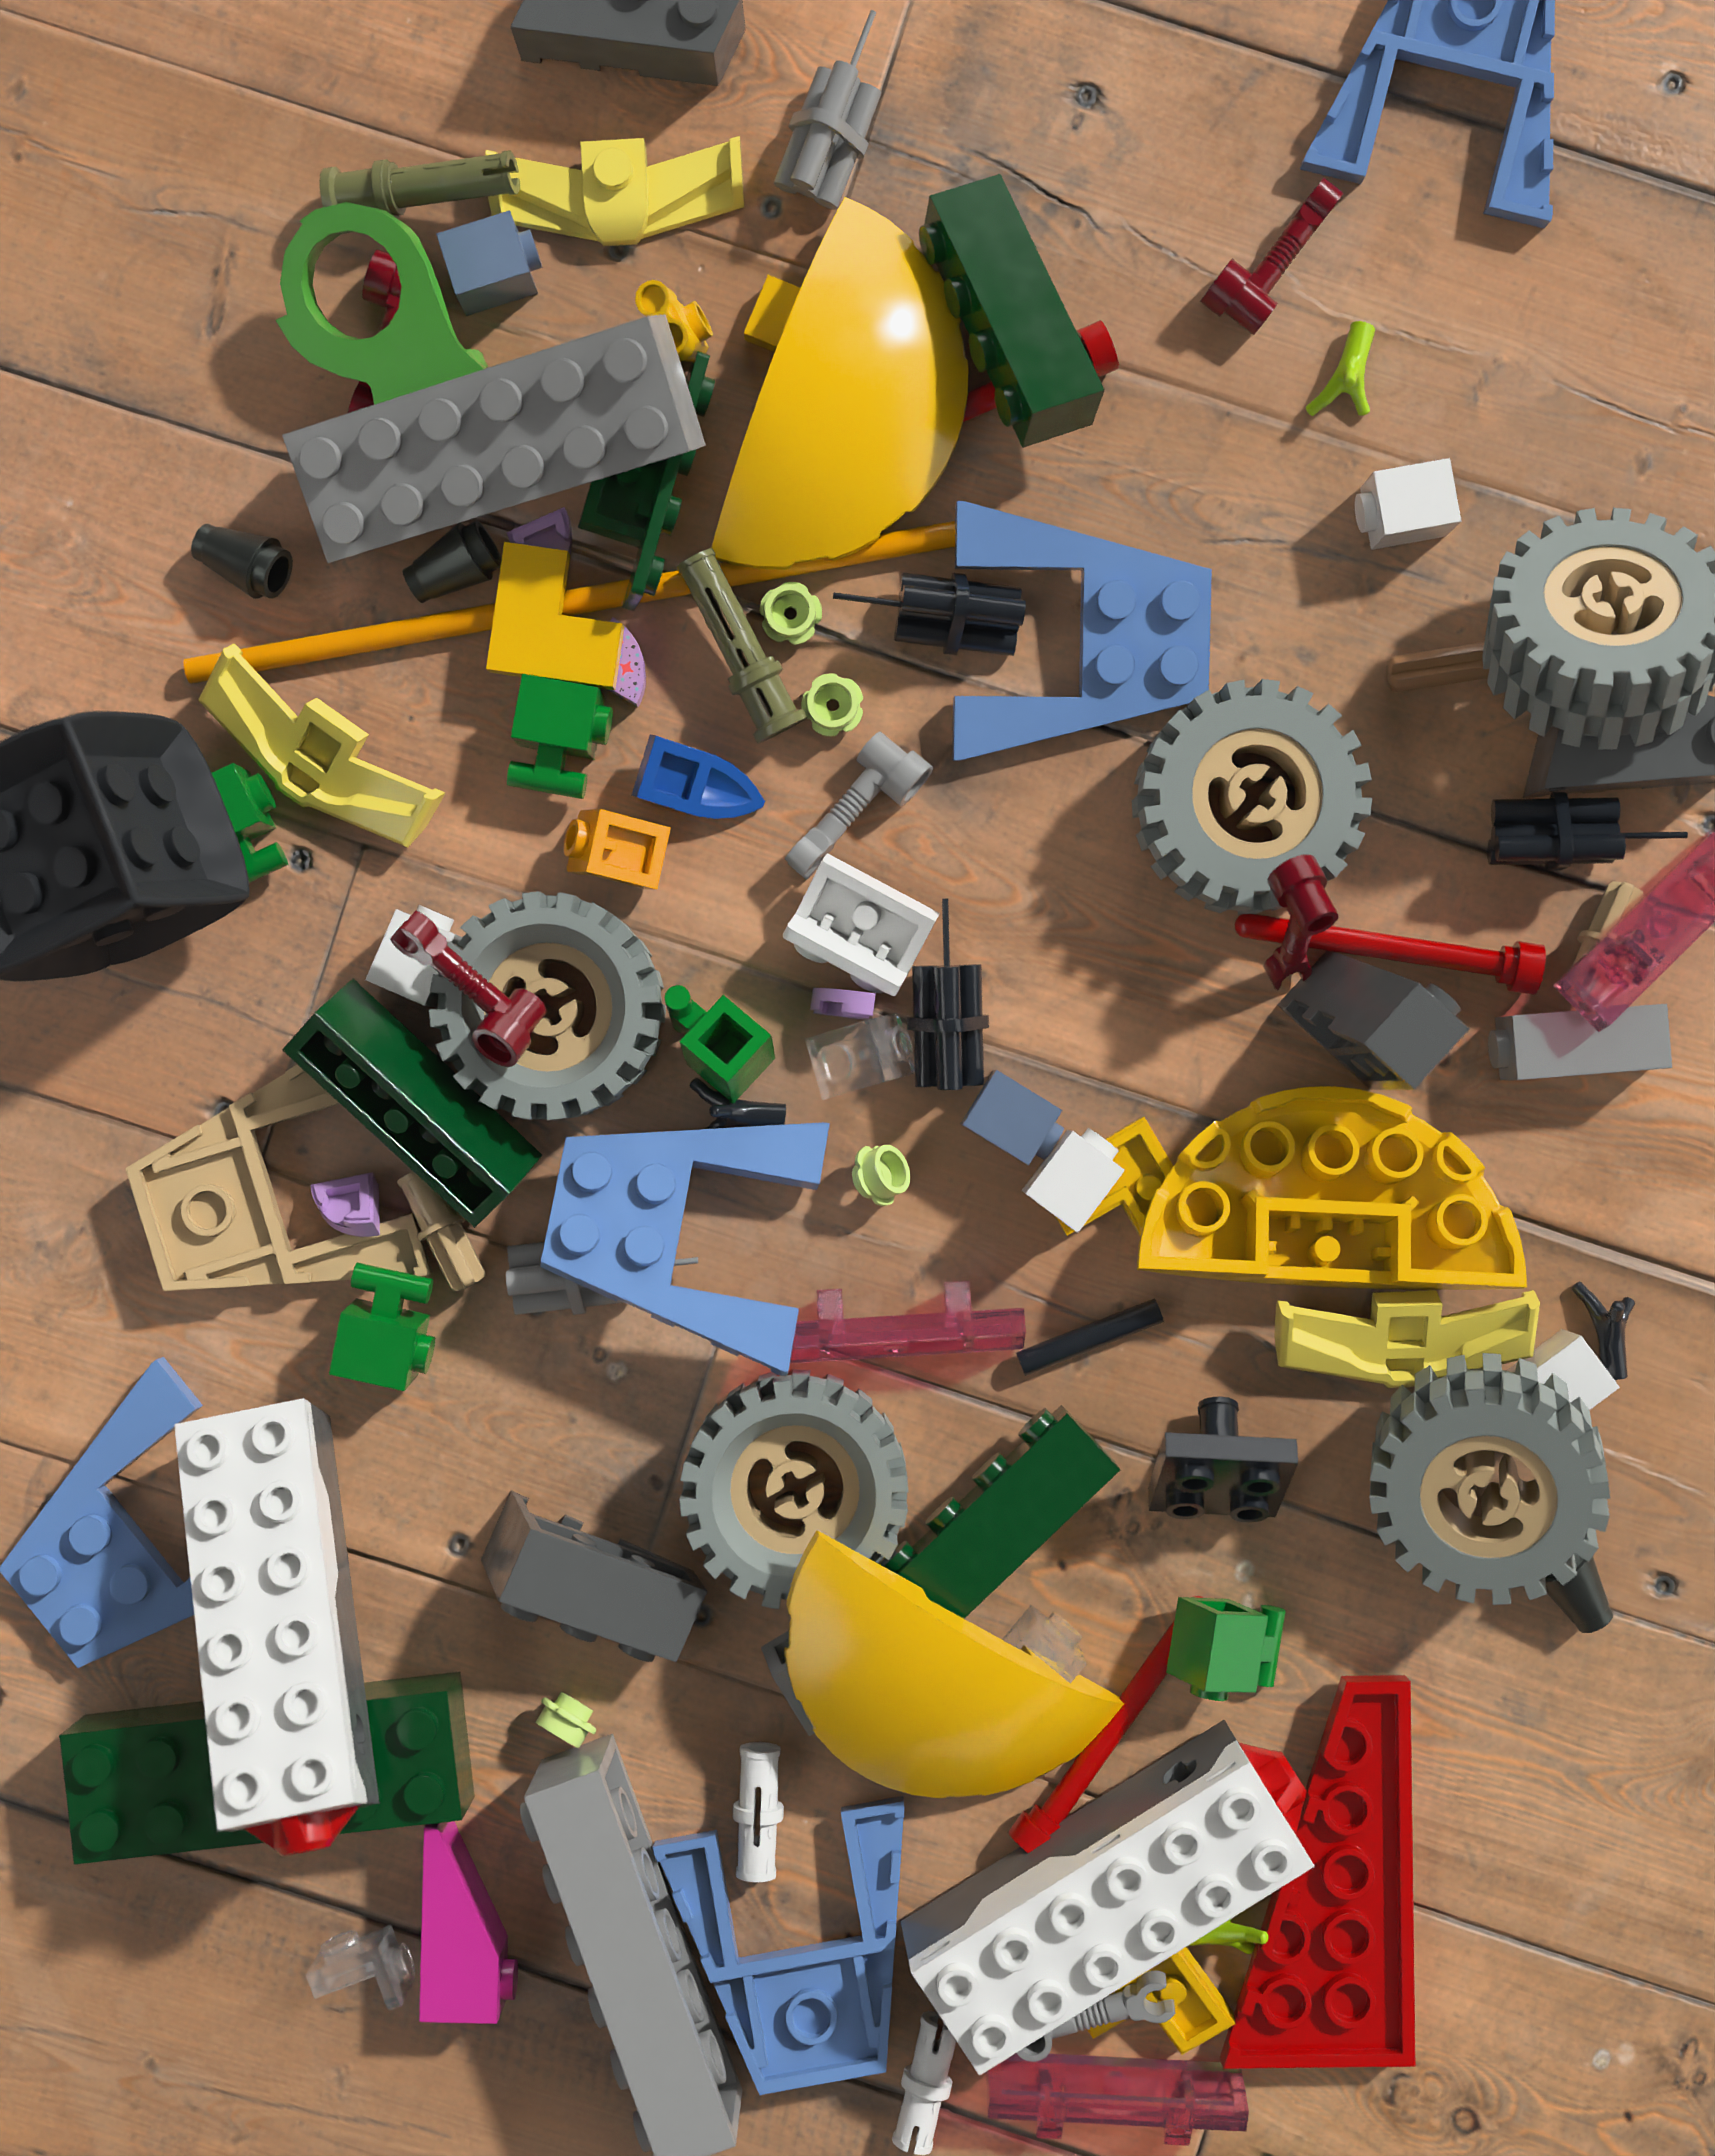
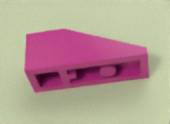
[419,1821,518,2024]

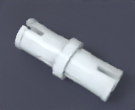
[732,1742,784,1882]
[892,2011,956,2155]

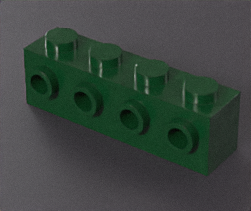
[919,174,1105,448]
[282,978,542,1228]
[880,1405,1121,1619]

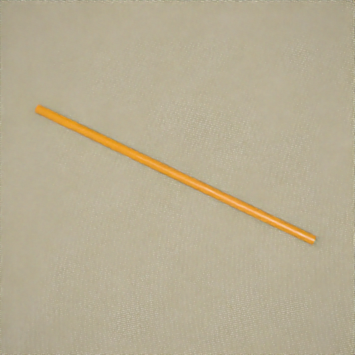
[183,521,955,684]

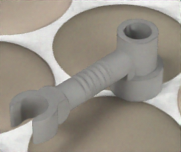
[785,731,933,880]
[1017,1971,1175,2062]

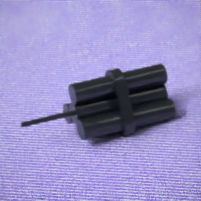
[833,573,1026,656]
[1487,792,1688,871]
[907,898,989,1090]

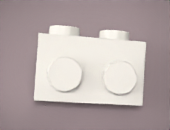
[782,853,940,996]

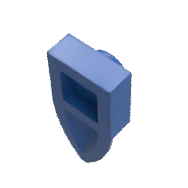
[631,734,765,819]

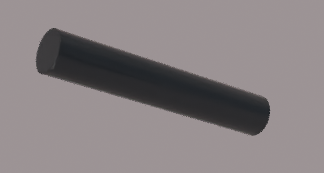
[1016,1298,1164,1376]

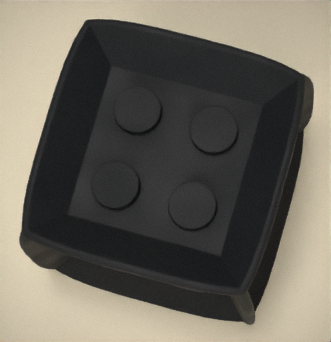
[0,711,250,982]

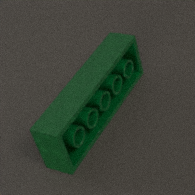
[59,1672,475,1865]

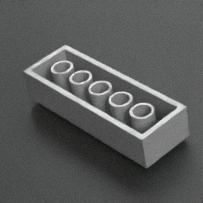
[282,314,706,563]
[520,1734,743,2156]

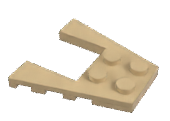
[125,1065,433,1291]

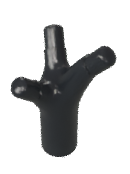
[690,1078,786,1129]
[1572,1282,1635,1380]

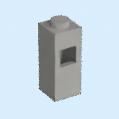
[1488,1004,1672,1080]

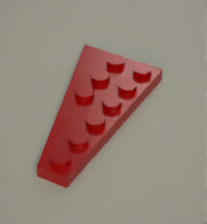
[1219,1675,1416,2069]

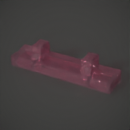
[1553,828,1715,1033]
[790,1281,1026,1363]
[986,2053,1249,2146]

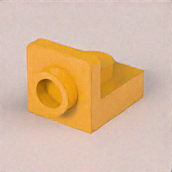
[563,809,671,890]

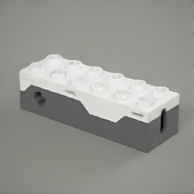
[174,1398,379,1856]
[900,1720,1315,2076]

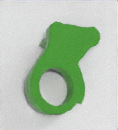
[275,202,488,405]

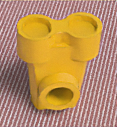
[635,280,713,362]

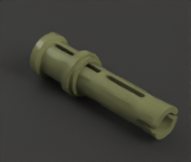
[319,150,520,219]
[676,548,808,744]

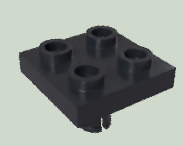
[1148,1396,1298,1523]

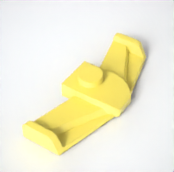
[485,136,744,246]
[198,644,445,847]
[1274,1290,1540,1388]

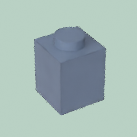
[436,210,543,316]
[960,1070,1064,1165]

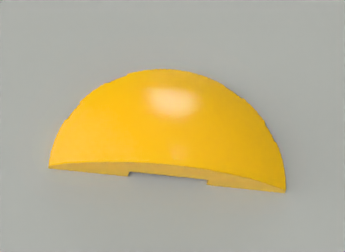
[711,197,969,570]
[1137,1086,1527,1290]
[784,1530,1124,1798]

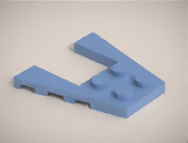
[1300,0,1555,228]
[952,501,1212,761]
[541,1122,830,1377]
[0,1357,203,1668]
[653,1796,904,2095]

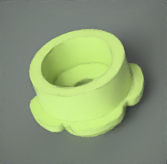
[760,582,822,645]
[801,673,863,737]
[852,1145,910,1206]
[536,1691,597,1748]

